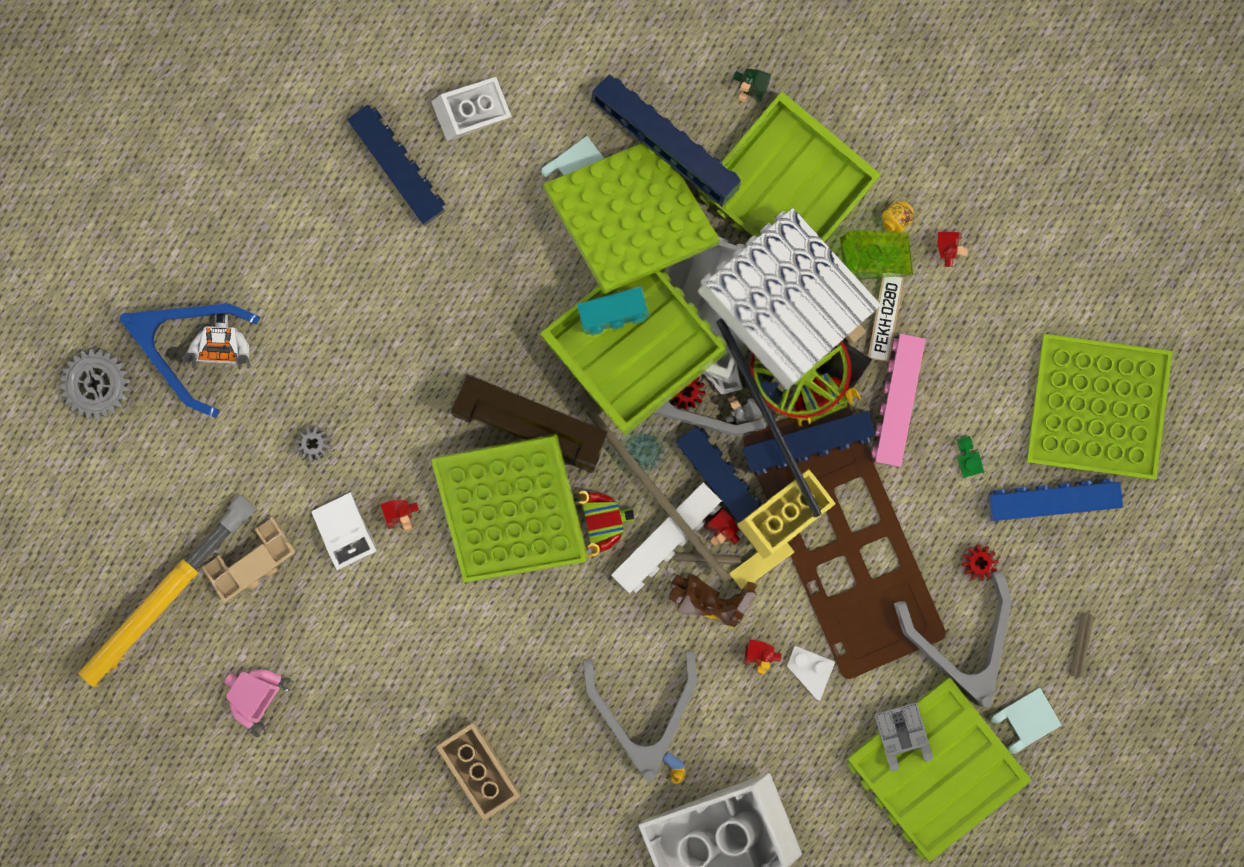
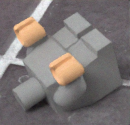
[724,393,762,425]

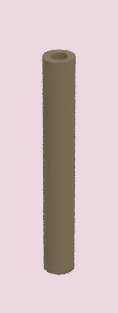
[676,552,741,565]

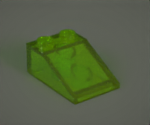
[840,230,913,280]

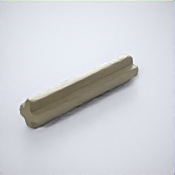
[1070,613,1094,678]

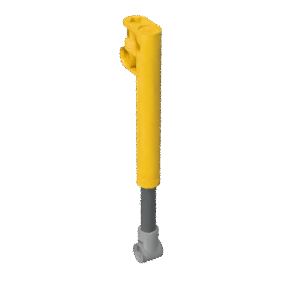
[78,495,257,688]

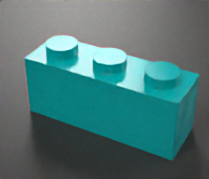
[577,287,650,336]

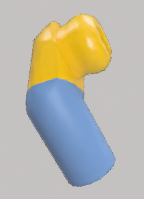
[662,752,685,784]

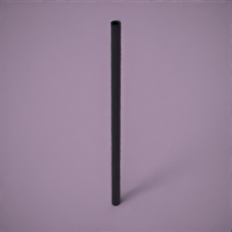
[716,318,822,518]

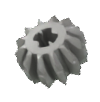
[295,426,332,462]

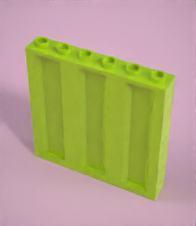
[698,91,881,242]
[540,270,727,436]
[846,676,1032,862]

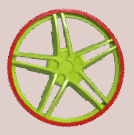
[750,341,851,419]

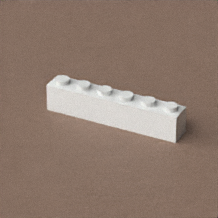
[611,483,721,594]

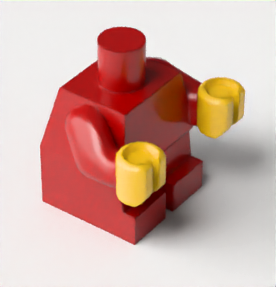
[744,639,782,674]

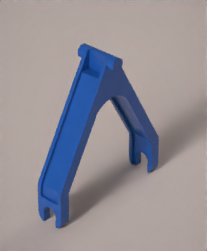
[120,304,260,418]

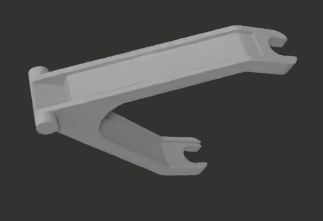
[653,401,767,436]
[894,570,1012,707]
[584,650,697,781]

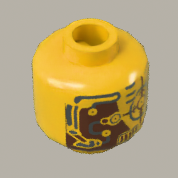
[882,201,914,233]

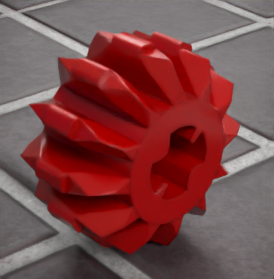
[671,377,706,410]
[961,544,999,581]

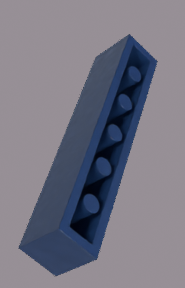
[347,105,446,227]
[742,410,876,476]
[675,426,763,523]

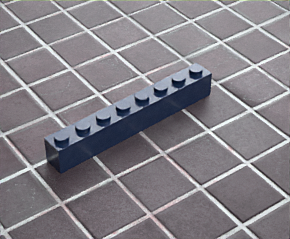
[591,74,741,207]

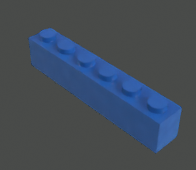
[988,478,1123,521]

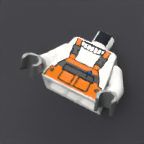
[183,314,251,370]

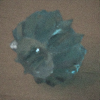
[628,434,665,471]

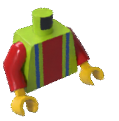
[794,373,861,426]
[574,491,635,558]

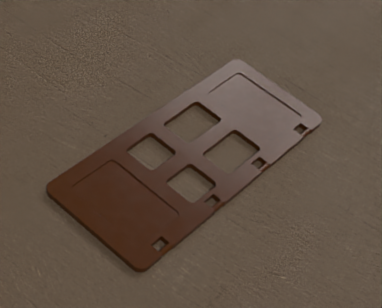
[743,402,946,679]

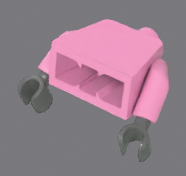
[225,670,294,737]

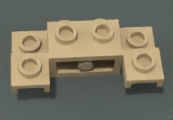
[201,517,297,603]

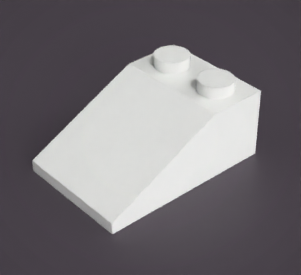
[431,77,512,141]

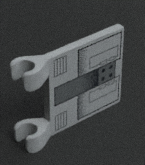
[875,703,933,771]

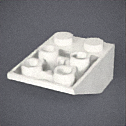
[311,492,379,570]

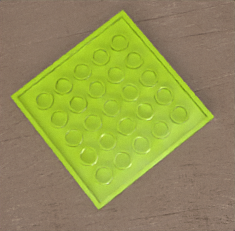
[543,143,720,294]
[1026,334,1173,480]
[431,434,588,583]

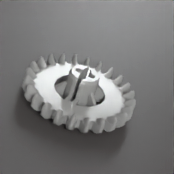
[59,348,131,420]

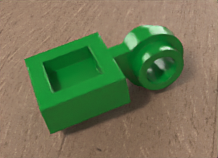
[957,435,984,478]

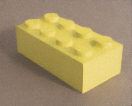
[737,469,836,559]

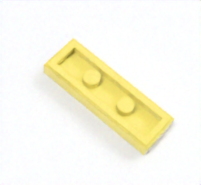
[729,542,794,590]

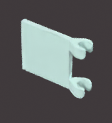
[541,136,605,177]
[990,688,1062,754]

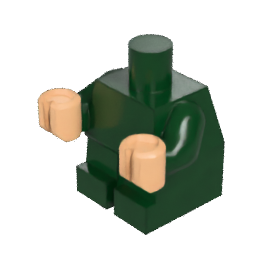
[733,68,771,102]

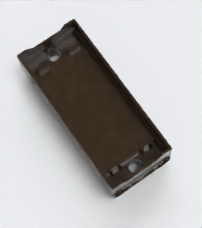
[450,374,608,473]

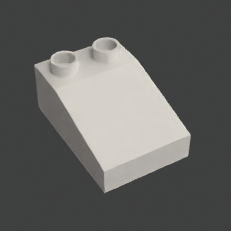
[639,773,802,867]

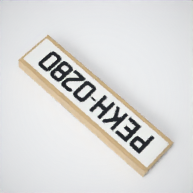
[868,273,904,362]

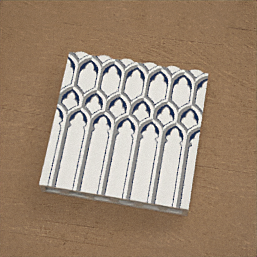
[698,208,881,390]

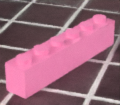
[871,334,926,467]

